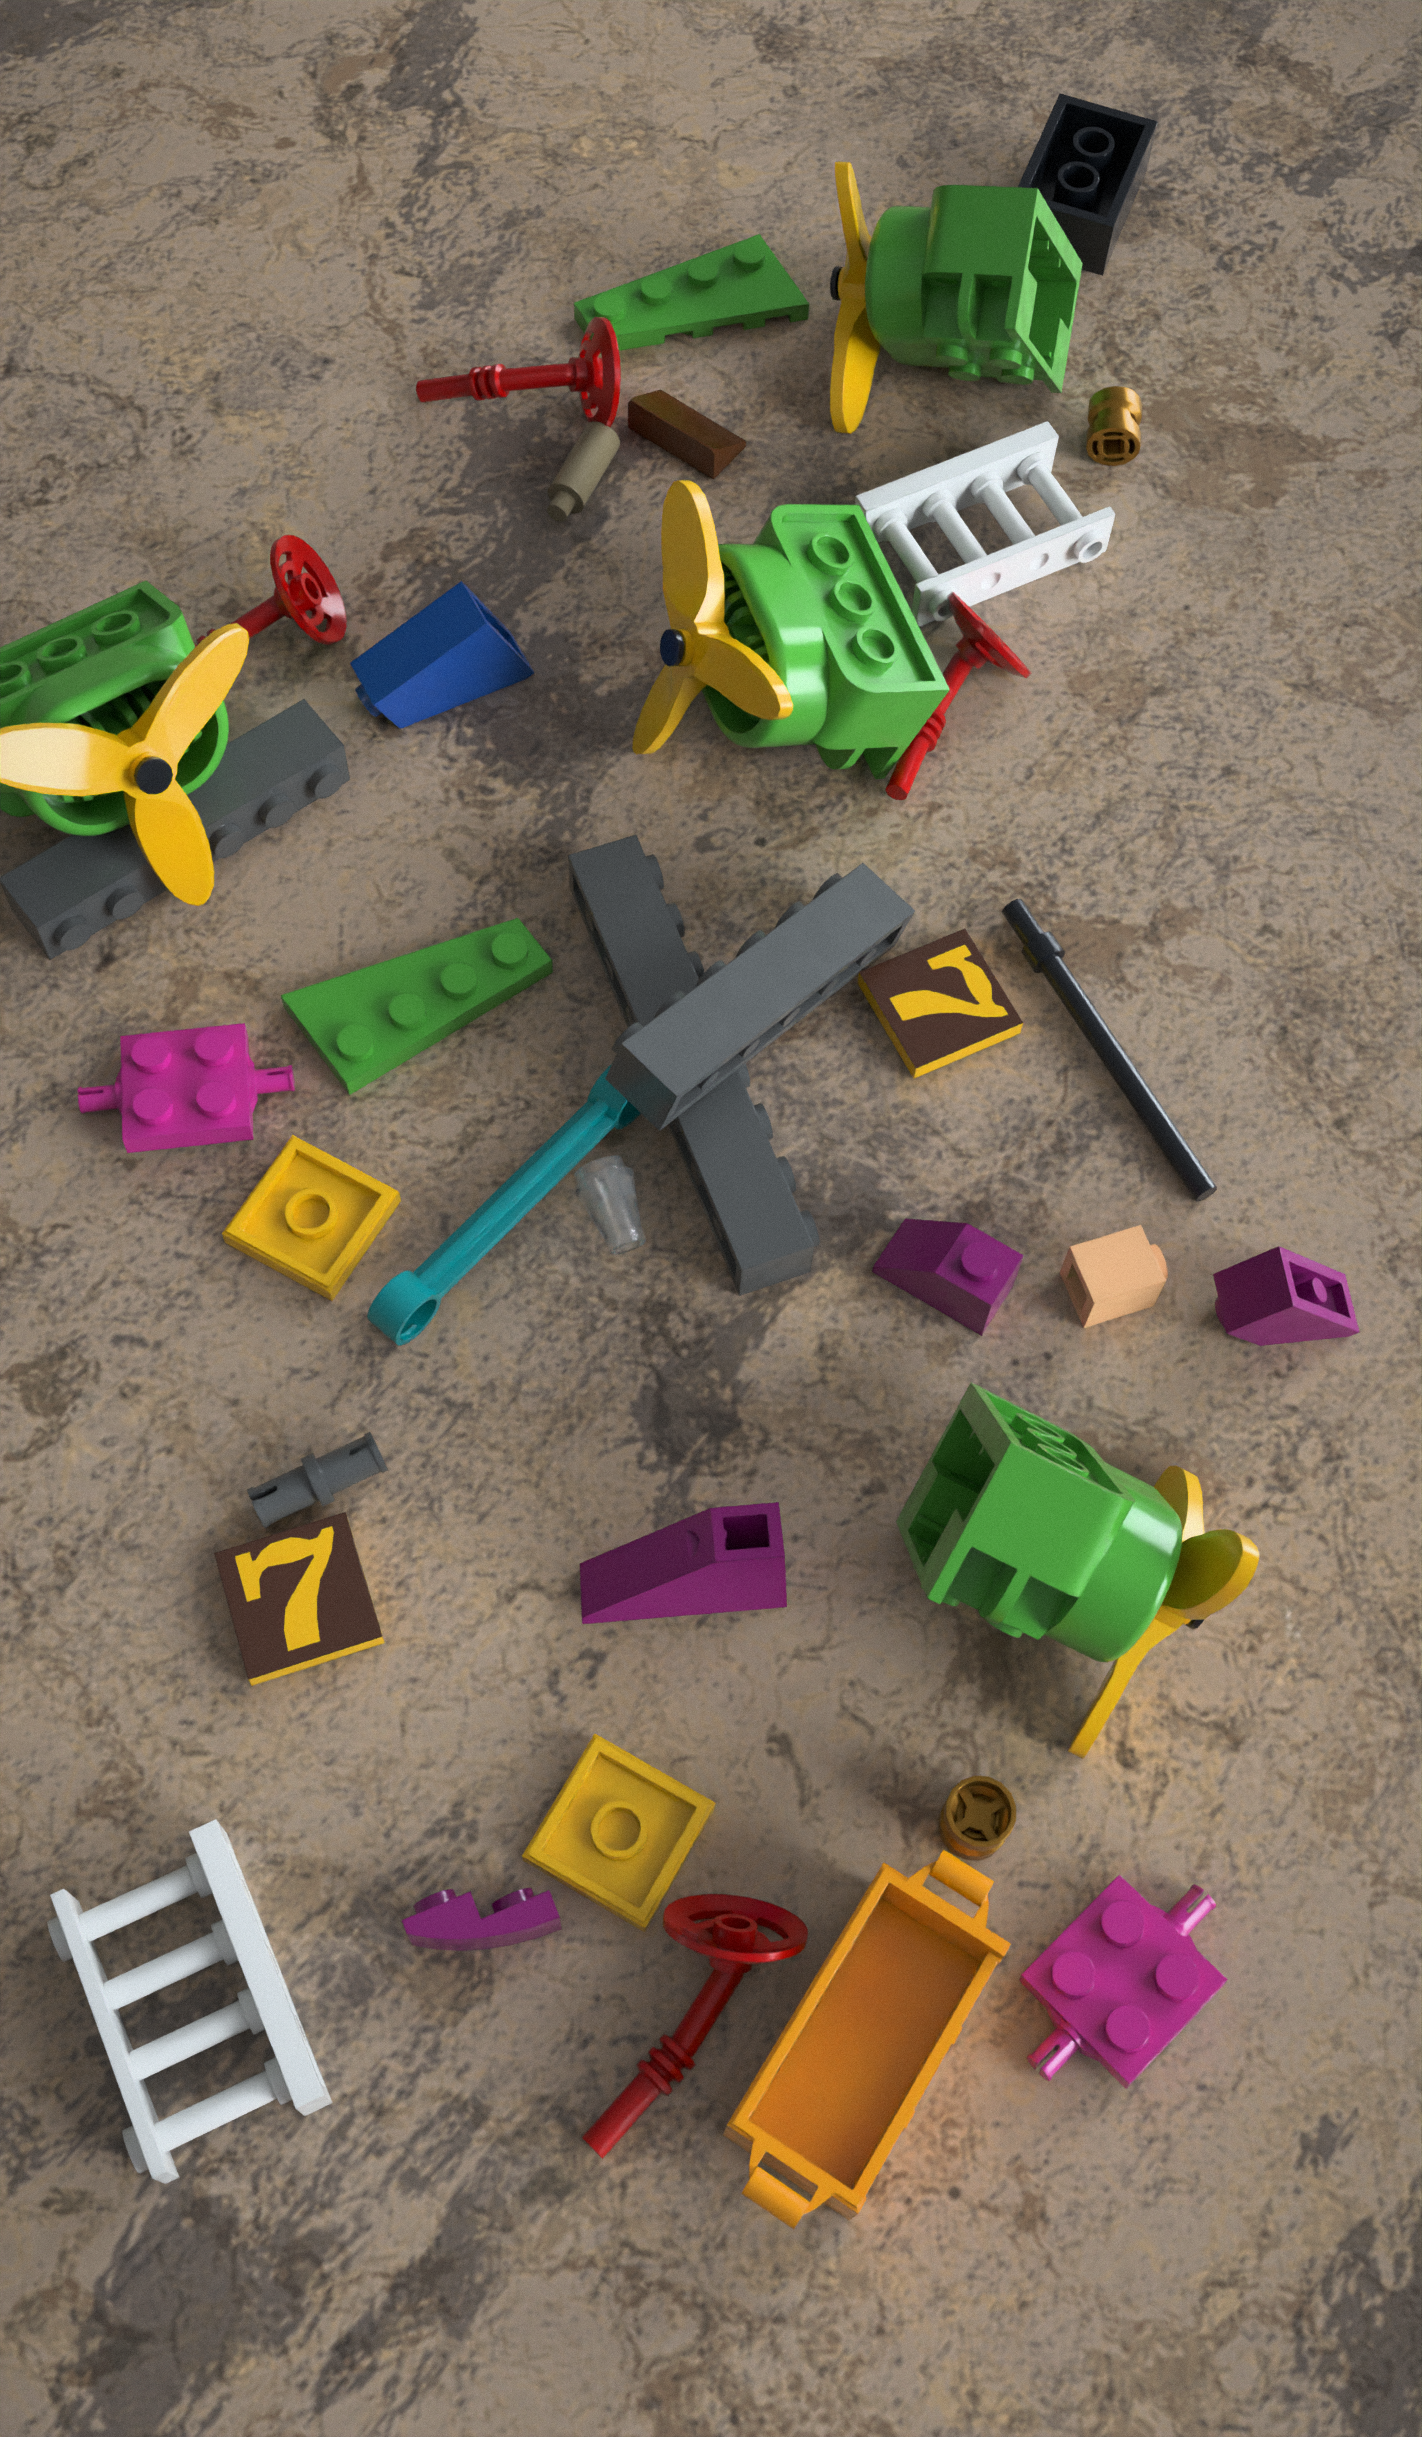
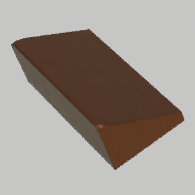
[628,390,746,480]

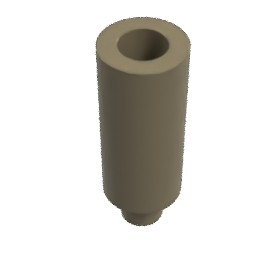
[547,422,620,522]

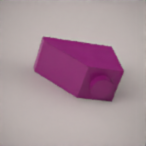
[872,1218,1024,1336]
[1213,1246,1360,1346]

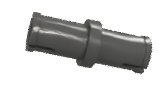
[247,1432,388,1528]

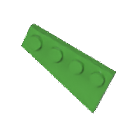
[574,234,809,354]
[281,918,553,1095]

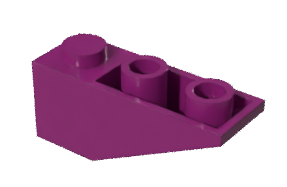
[580,1502,787,1624]

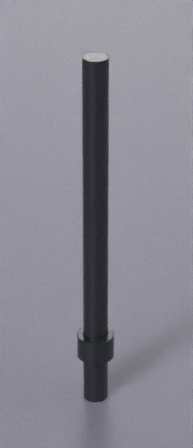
[1002,899,1217,1202]

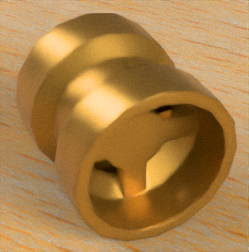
[1086,386,1142,466]
[938,1775,1016,1861]

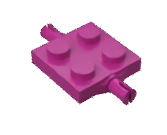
[77,1023,295,1153]
[1019,1874,1228,2089]

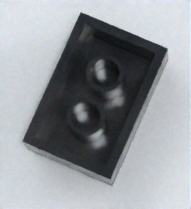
[1018,93,1158,276]

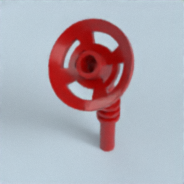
[416,317,621,428]
[194,535,347,647]
[885,591,1032,800]
[581,1894,808,2159]

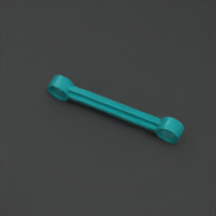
[367,1064,641,1346]

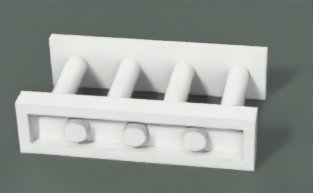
[855,421,1115,627]
[47,1819,332,2184]

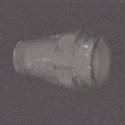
[574,1155,646,1255]

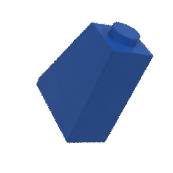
[350,581,535,729]

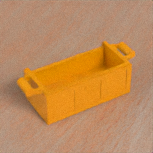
[723,1849,1011,2229]

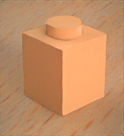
[1060,1225,1168,1328]

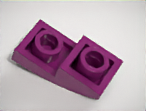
[402,1888,562,1951]

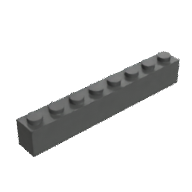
[568,835,820,1296]

